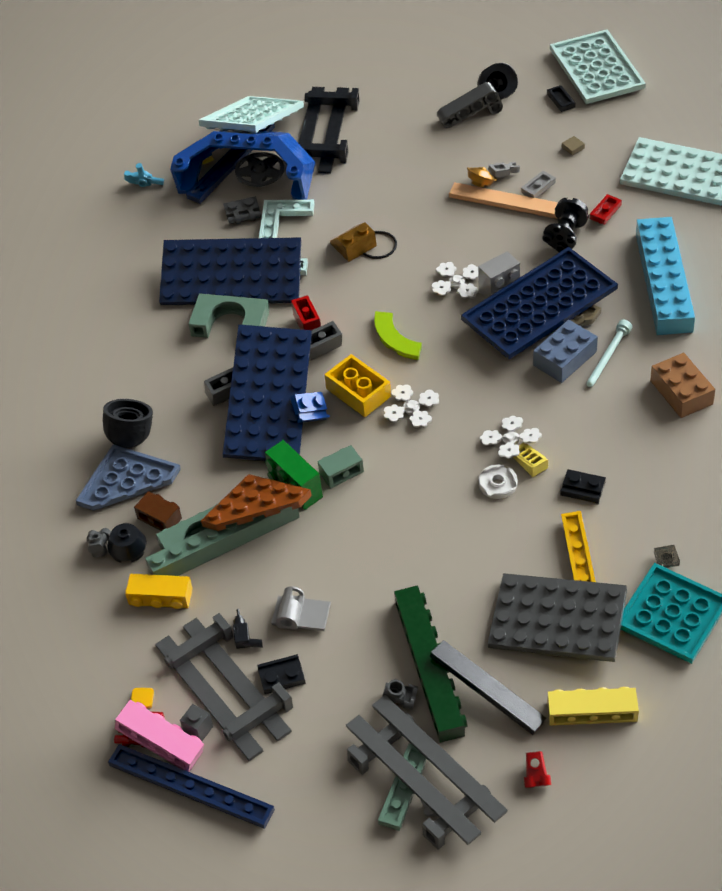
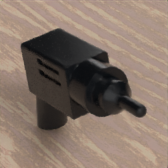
[233,609,263,649]

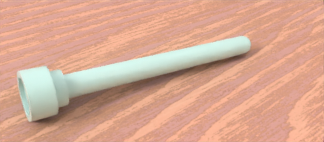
[587,319,633,387]

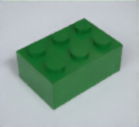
[265,440,323,510]

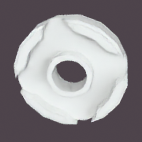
[478,464,518,499]

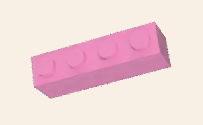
[115,700,204,772]

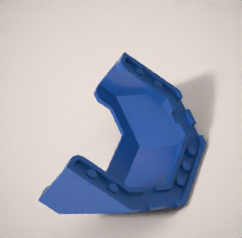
[170,129,315,200]

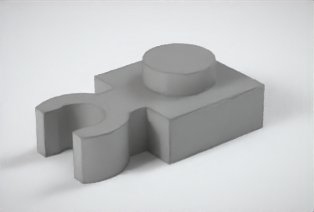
[488,162,520,178]

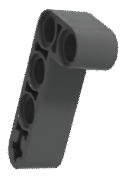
[437,82,503,128]

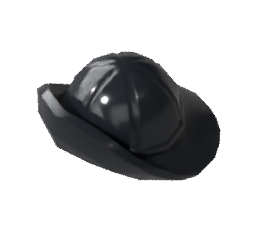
[477,63,518,99]

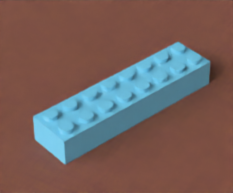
[636,217,695,335]

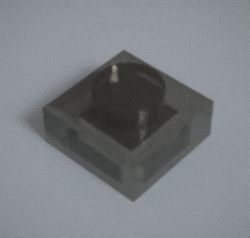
[654,545,680,568]

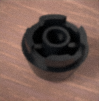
[107,523,147,563]

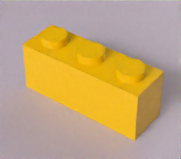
[125,574,193,609]

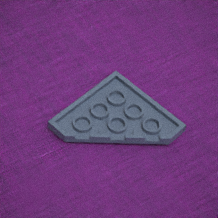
[76,444,181,511]

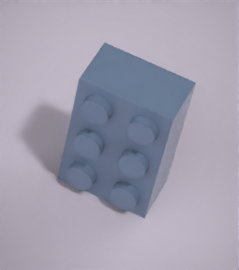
[533,320,598,383]

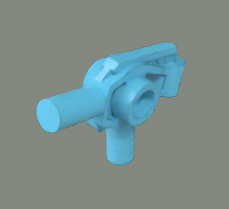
[124,163,164,187]

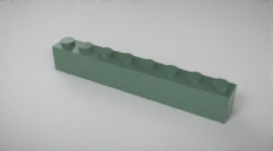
[145,507,300,576]

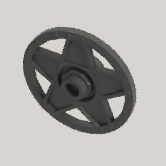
[235,152,284,187]

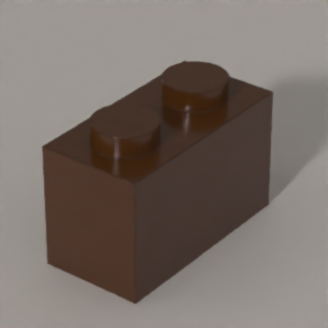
[134,491,182,531]

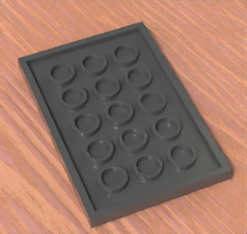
[488,573,627,662]

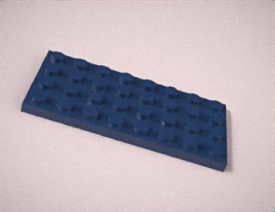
[159,237,302,305]
[461,247,618,360]
[223,324,312,461]

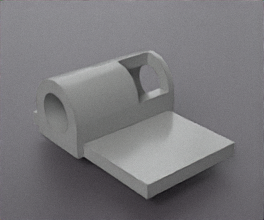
[271,586,331,631]

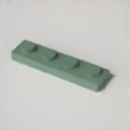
[378,743,428,831]

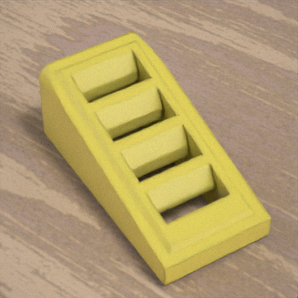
[513,442,548,477]

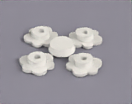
[432,262,478,298]
[384,385,439,427]
[480,416,542,459]

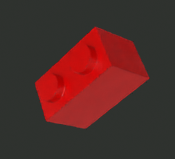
[291,295,321,330]

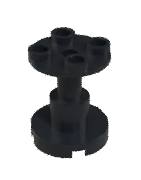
[542,197,589,253]

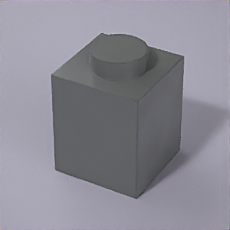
[180,704,213,741]

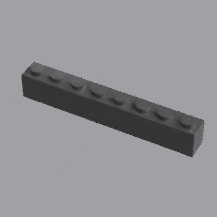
[204,321,342,406]

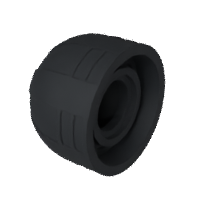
[102,399,153,448]

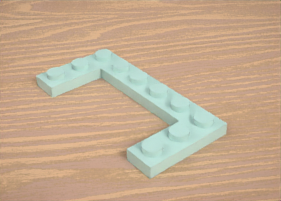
[259,199,315,276]

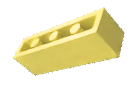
[547,687,639,726]

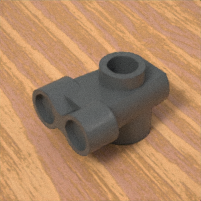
[87,528,111,558]
[382,679,418,710]

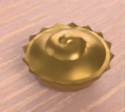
[467,167,497,188]

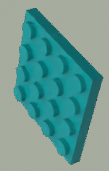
[621,563,722,664]

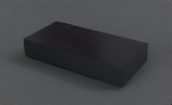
[547,85,576,112]

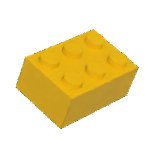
[324,354,392,417]

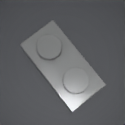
[521,171,556,198]

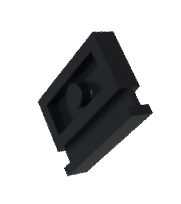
[560,469,606,504]
[257,654,306,694]

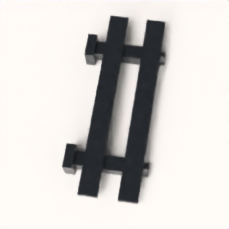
[299,86,360,174]

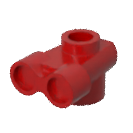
[524,751,552,788]

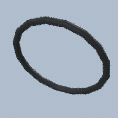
[363,231,397,259]

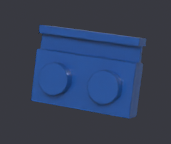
[290,392,330,423]

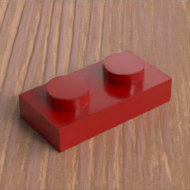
[589,194,622,225]

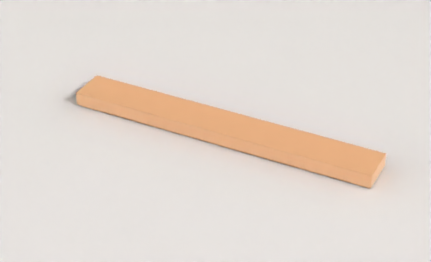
[449,182,558,219]

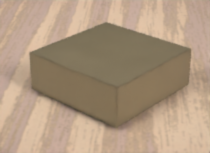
[561,136,585,155]

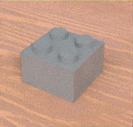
[478,251,520,299]

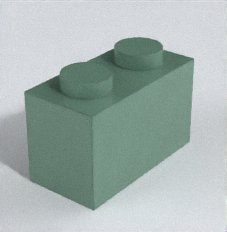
[317,445,364,489]

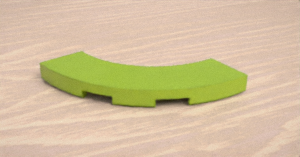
[375,311,422,360]

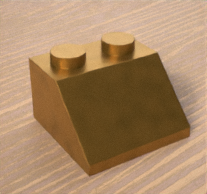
[330,222,377,262]

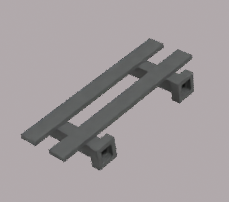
[155,613,293,761]
[346,695,508,850]

